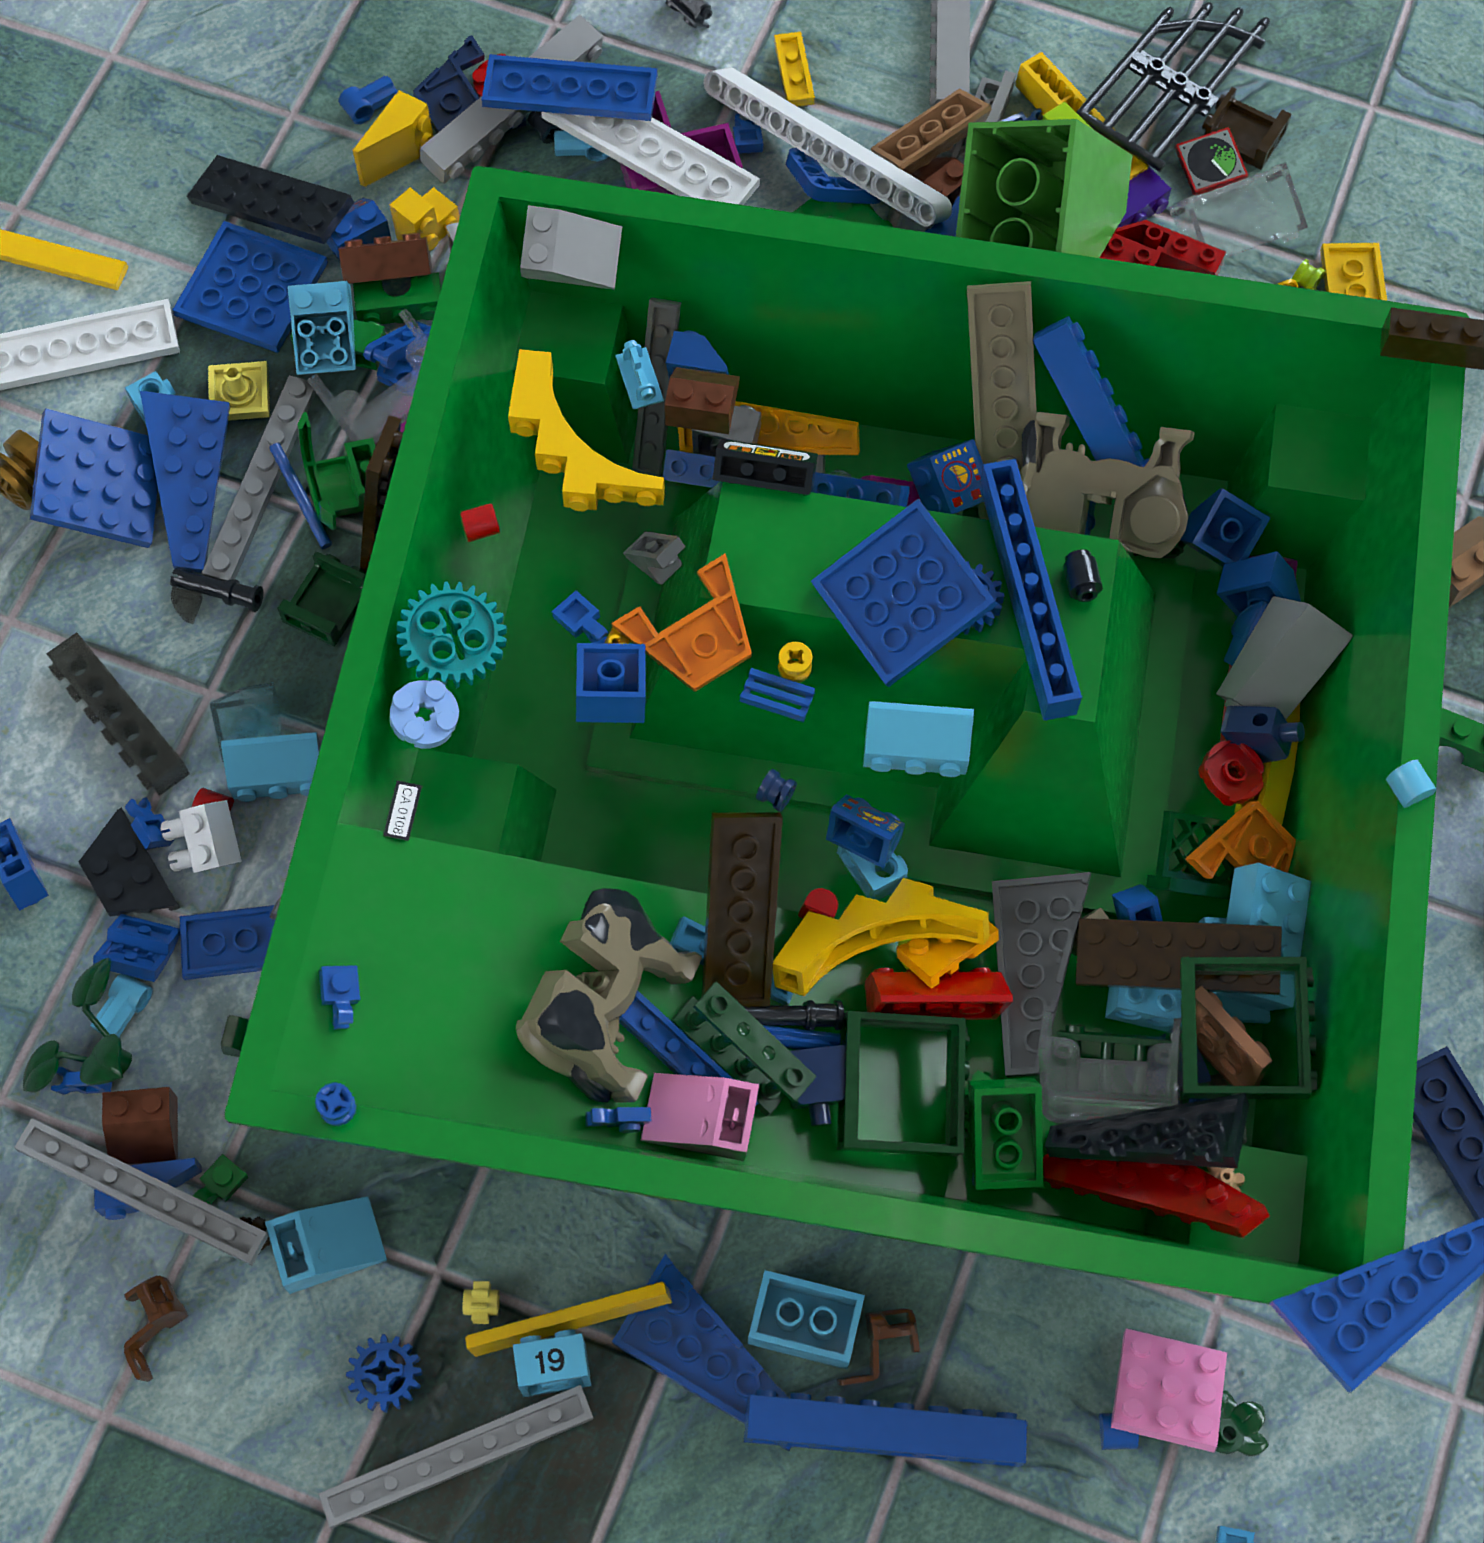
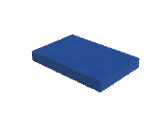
[179,905,277,980]

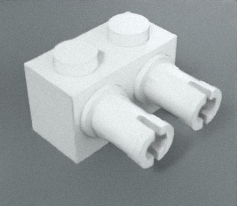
[161,800,242,873]

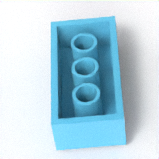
[1215,863,1311,1011]

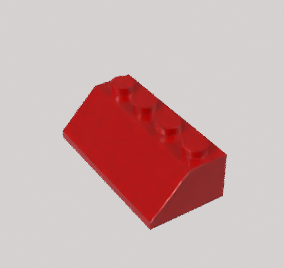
[865,968,1013,1020]

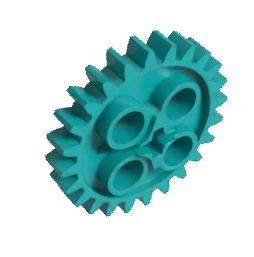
[397,581,507,688]

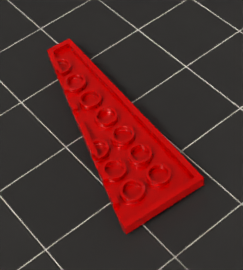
[1043,1116,1270,1238]

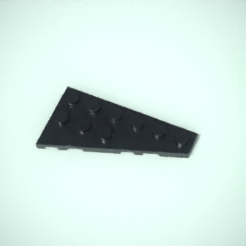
[1045,1093,1249,1169]

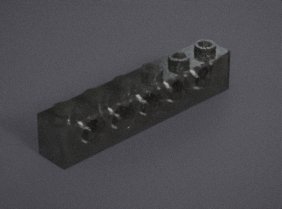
[46,632,190,796]

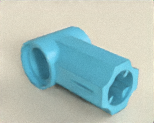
[554,131,609,161]
[90,974,153,1037]

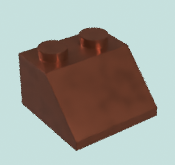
[911,157,964,226]
[664,367,740,435]
[102,1087,178,1165]

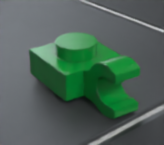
[193,1154,249,1205]

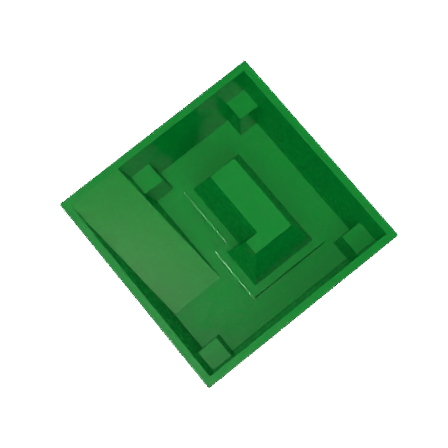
[224,166,1469,1305]

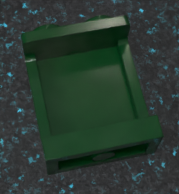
[277,551,366,647]

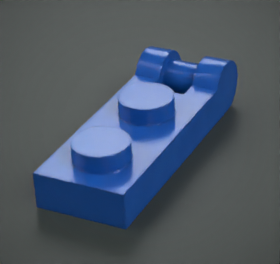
[364,320,431,369]

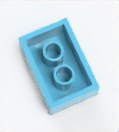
[748,1270,865,1369]

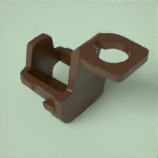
[124,1276,188,1382]
[837,1308,920,1385]

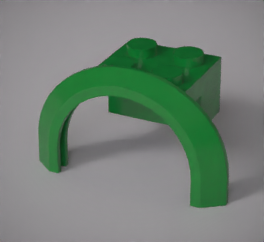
[297,412,376,530]

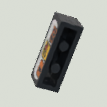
[712,439,818,495]

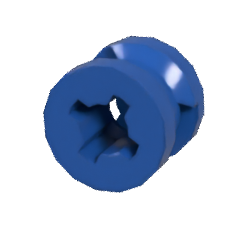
[315,1083,356,1126]

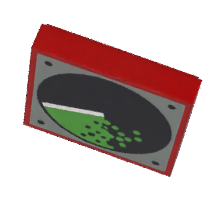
[1175,127,1248,197]

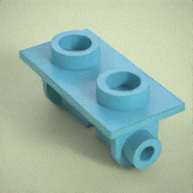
[615,340,664,409]

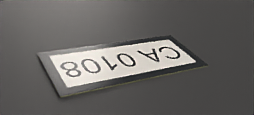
[383,780,422,841]

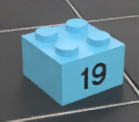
[513,1330,591,1397]

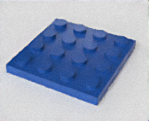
[172,221,328,353]
[30,408,158,548]
[811,499,998,687]

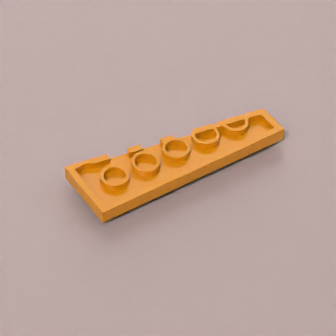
[678,401,860,455]

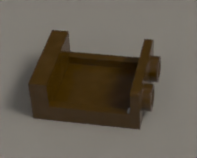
[1202,87,1292,170]

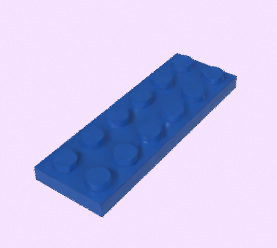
[481,54,658,121]

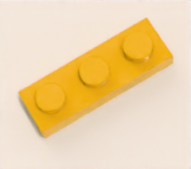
[774,31,815,107]

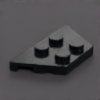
[78,807,180,917]

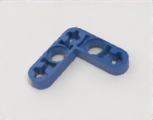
[785,148,881,204]

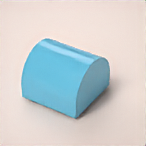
[1386,760,1437,808]

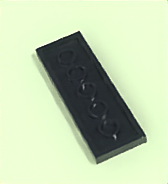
[187,155,354,244]

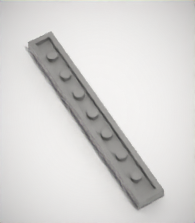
[202,375,318,582]
[14,1118,269,1266]
[318,1385,594,1529]

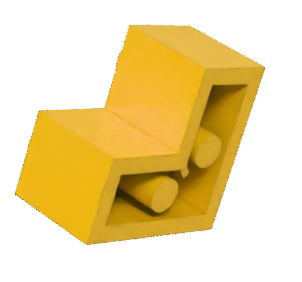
[389,187,460,251]

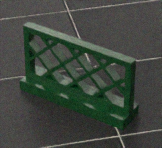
[1146,811,1235,900]

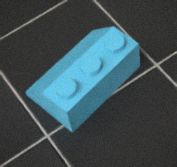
[863,701,974,777]
[221,732,321,802]

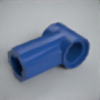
[338,76,397,124]

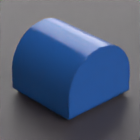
[1099,1413,1139,1450]

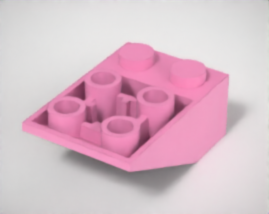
[641,1073,759,1161]

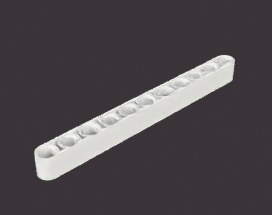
[704,67,952,226]

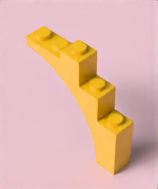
[508,349,665,511]
[773,878,990,996]

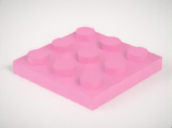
[1111,1328,1227,1453]

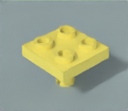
[208,361,270,420]

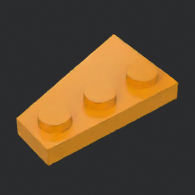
[896,922,999,989]

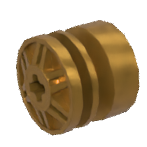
[0,430,39,510]

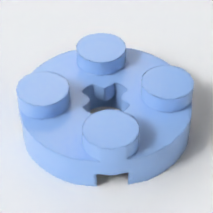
[390,680,459,749]

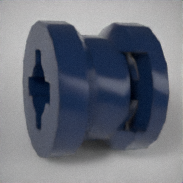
[756,769,797,812]

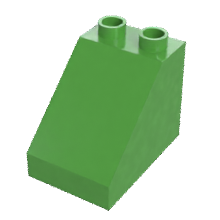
[956,119,1132,258]

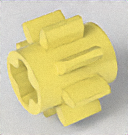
[463,1281,500,1324]

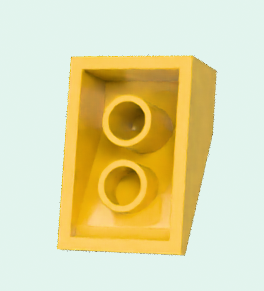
[352,90,434,187]

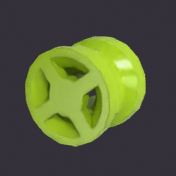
[1292,259,1326,290]

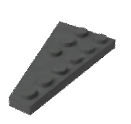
[992,872,1091,1078]

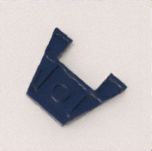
[413,35,526,133]

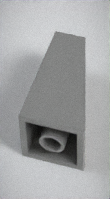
[1217,596,1353,719]

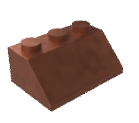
[339,233,432,284]

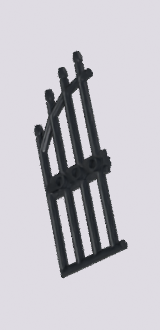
[1076,2,1270,172]

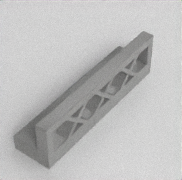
[951,71,1016,165]

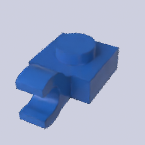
[552,591,608,643]
[319,965,360,1029]
[51,1067,112,1095]

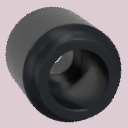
[1063,550,1103,602]

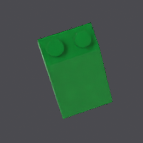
[968,1078,1043,1190]

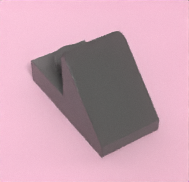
[623,531,686,584]

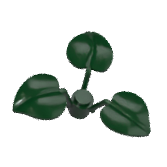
[23,957,132,1093]

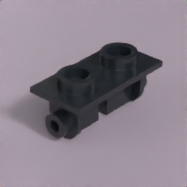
[665,0,713,28]

